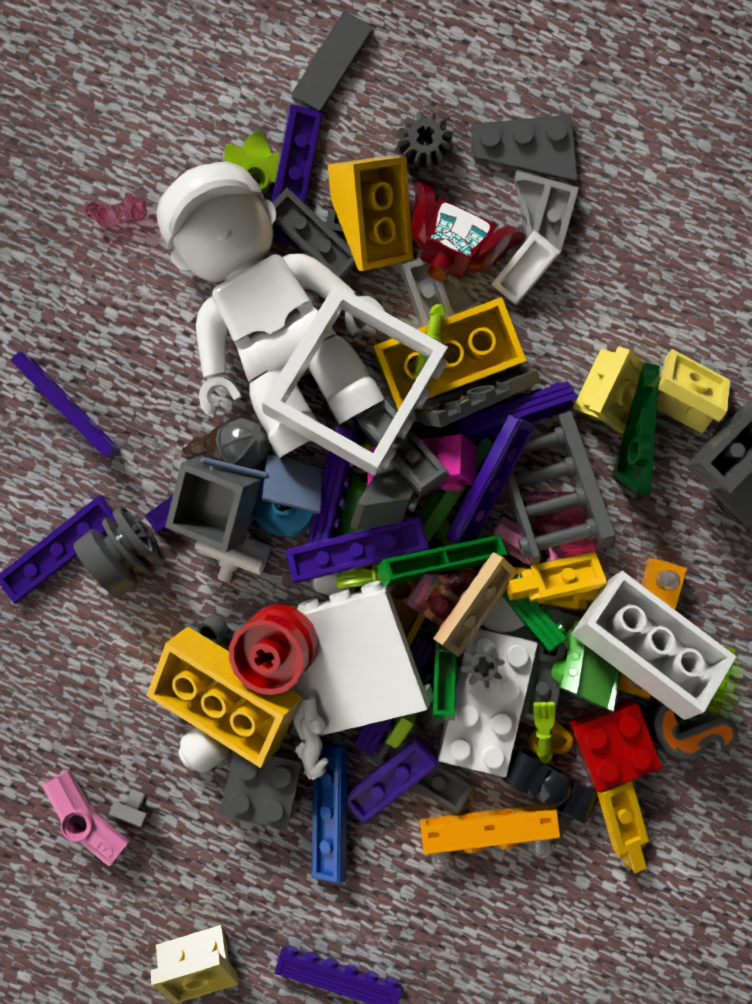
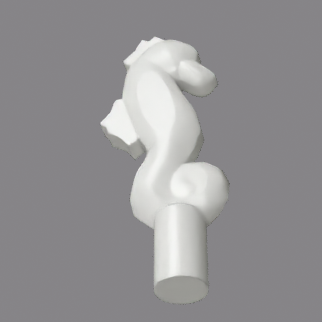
[295,695,329,780]

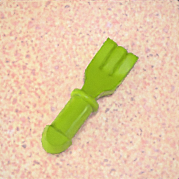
[414,304,446,380]
[336,567,382,589]
[533,701,555,763]

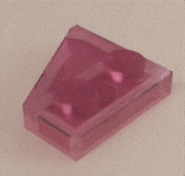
[520,492,595,558]

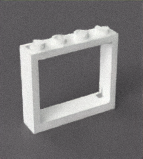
[262,284,448,476]

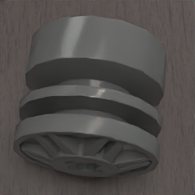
[74,506,166,598]

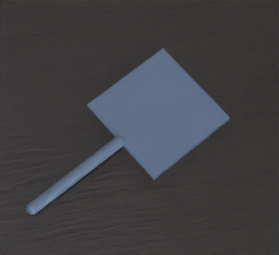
[200,455,322,514]

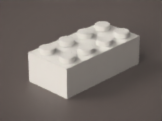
[571,570,737,720]
[437,627,538,777]

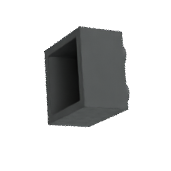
[165,456,261,552]
[220,749,302,830]

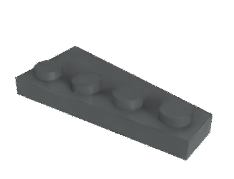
[409,367,540,428]

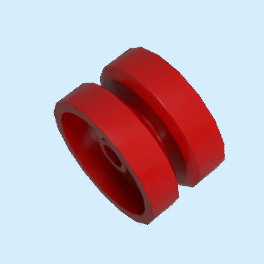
[229,604,318,695]

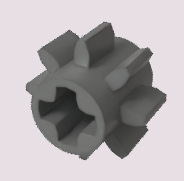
[460,643,505,688]

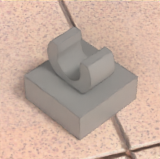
[109,789,148,829]

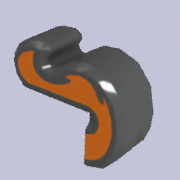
[649,700,738,759]

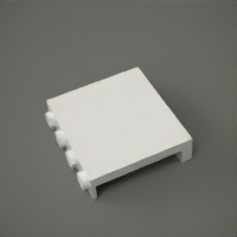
[290,581,434,740]

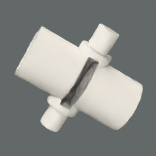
[194,520,271,582]

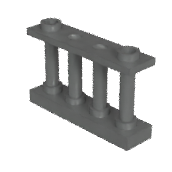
[493,411,616,565]

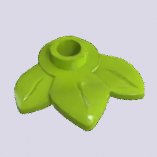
[224,130,280,195]

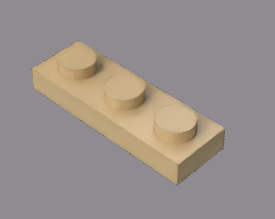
[433,552,518,657]

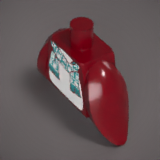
[411,182,526,281]

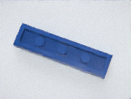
[312,742,348,884]

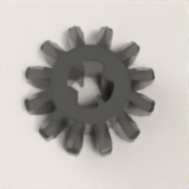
[396,111,453,171]

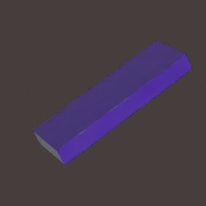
[347,736,440,825]

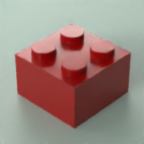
[567,698,662,792]

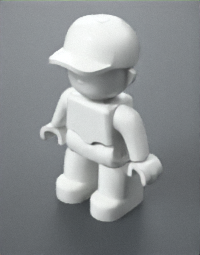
[156,161,385,458]

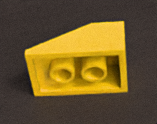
[327,157,414,271]

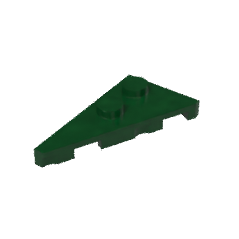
[612,362,660,495]

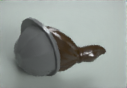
[182,418,274,479]

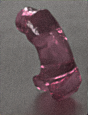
[84,192,147,225]

